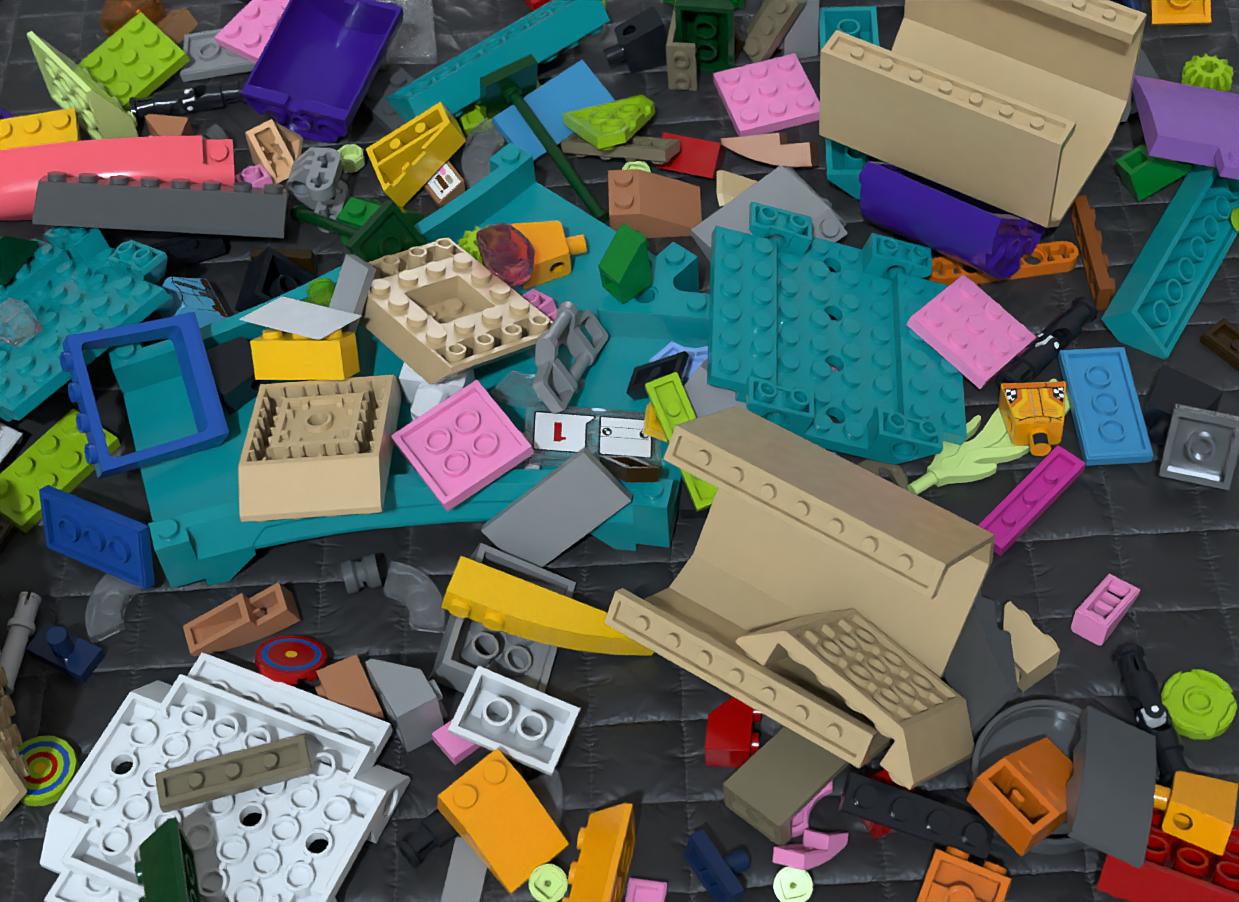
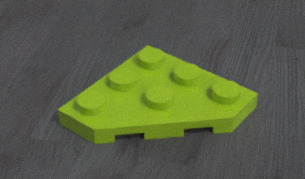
[562,95,655,151]

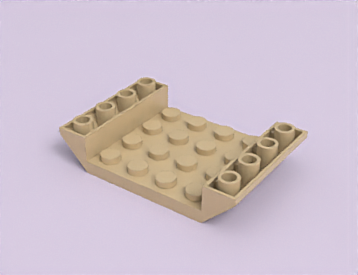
[735,608,975,790]

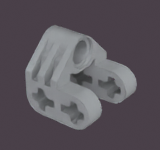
[286,147,350,233]

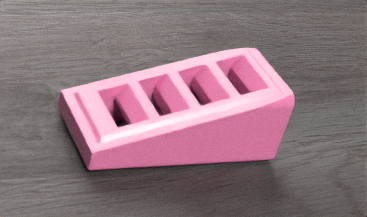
[1071,574,1140,646]

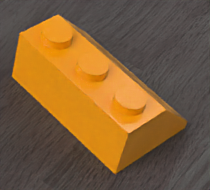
[562,803,637,902]

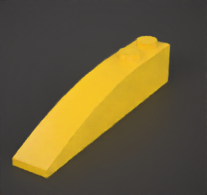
[441,556,654,656]

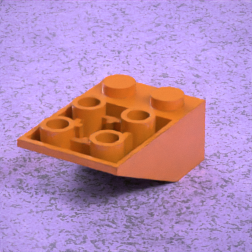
[966,737,1074,857]

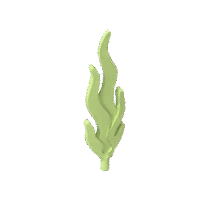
[907,379,1070,495]

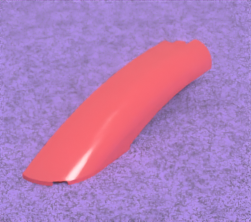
[0,136,235,221]

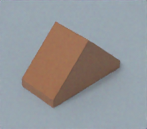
[144,114,194,137]

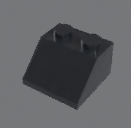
[234,247,318,313]

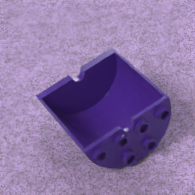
[241,0,404,142]
[858,161,1046,280]

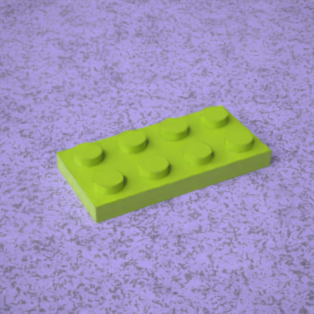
[0,409,121,533]

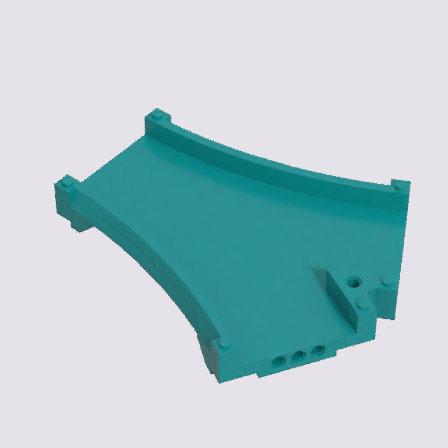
[108,142,710,589]

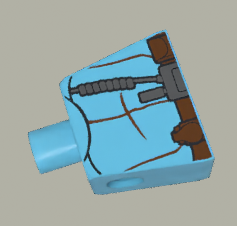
[156,277,228,328]

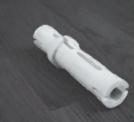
[0,592,42,695]

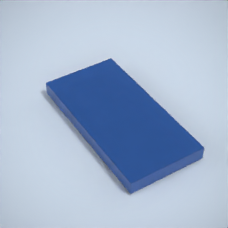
[39,485,155,590]

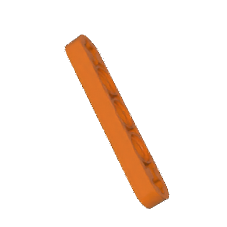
[925,241,1079,286]

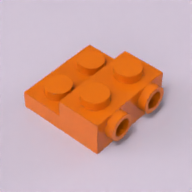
[917,846,1012,902]

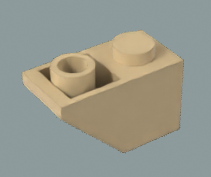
[1001,601,1060,692]

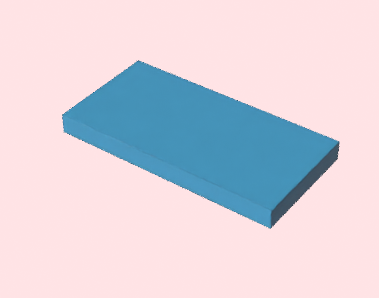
[491,60,615,163]
[1058,347,1154,466]

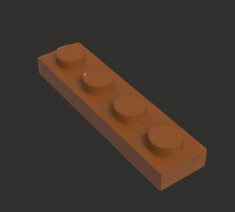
[1070,195,1116,311]

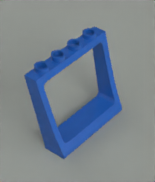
[60,312,229,479]

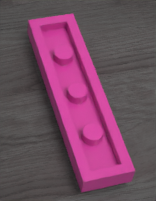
[978,445,1086,556]

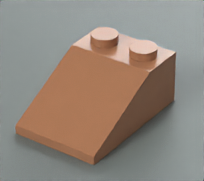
[608,169,702,238]

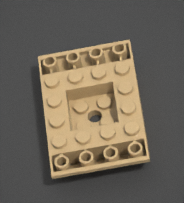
[339,237,562,385]
[238,375,402,522]

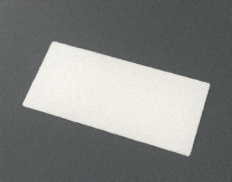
[239,297,362,340]

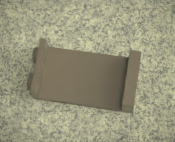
[666,1,698,91]
[722,726,871,846]

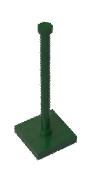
[480,54,609,223]
[290,199,428,262]

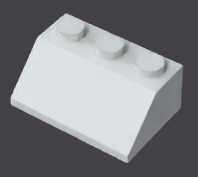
[448,666,580,776]

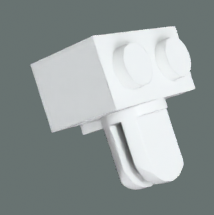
[398,362,475,421]

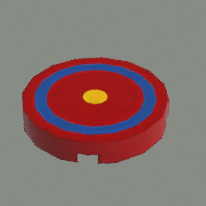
[255,635,327,685]

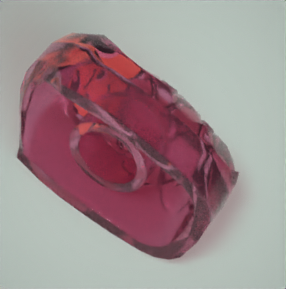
[476,223,535,287]

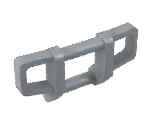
[533,301,608,414]

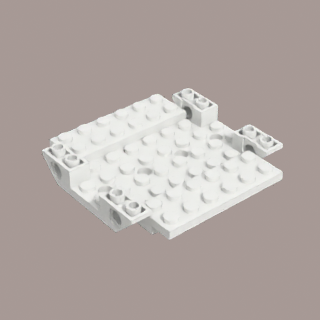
[40,652,411,902]

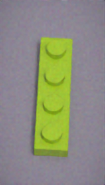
[645,372,718,512]

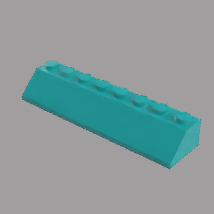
[386,0,610,123]
[819,6,887,199]
[1101,164,1239,359]

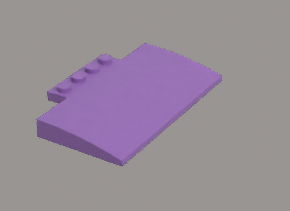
[1132,75,1239,180]

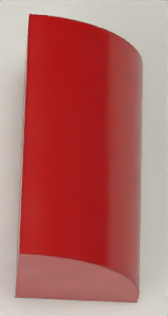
[655,132,726,179]

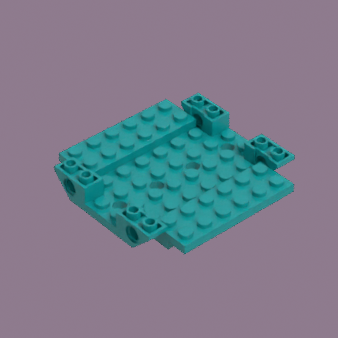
[707,201,967,465]
[0,225,170,422]

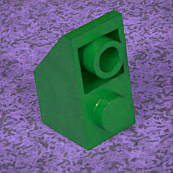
[1115,144,1193,202]
[598,223,653,305]

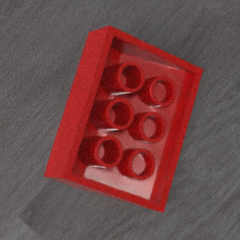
[1096,807,1239,902]

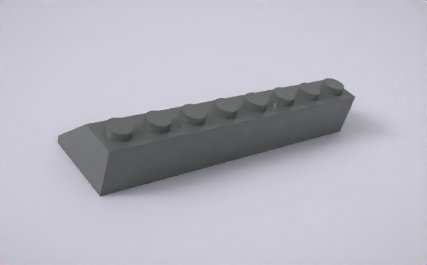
[32,171,290,238]

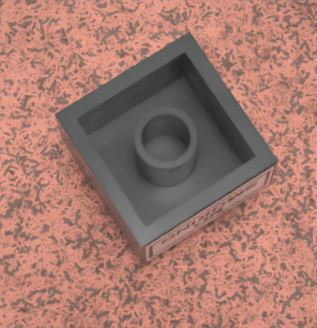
[1159,404,1239,490]

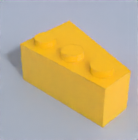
[366,101,466,207]
[250,328,360,380]

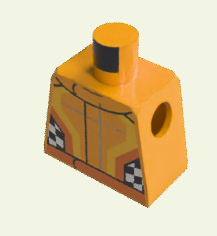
[998,381,1066,456]

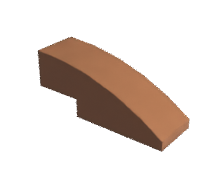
[721,133,818,167]
[183,582,301,657]

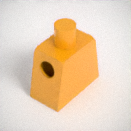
[510,221,587,289]
[1153,771,1239,856]

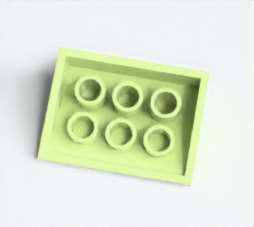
[27,31,139,140]

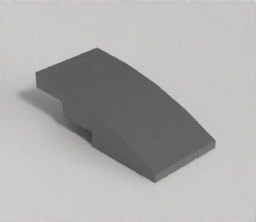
[944,589,1018,733]
[1066,705,1156,869]

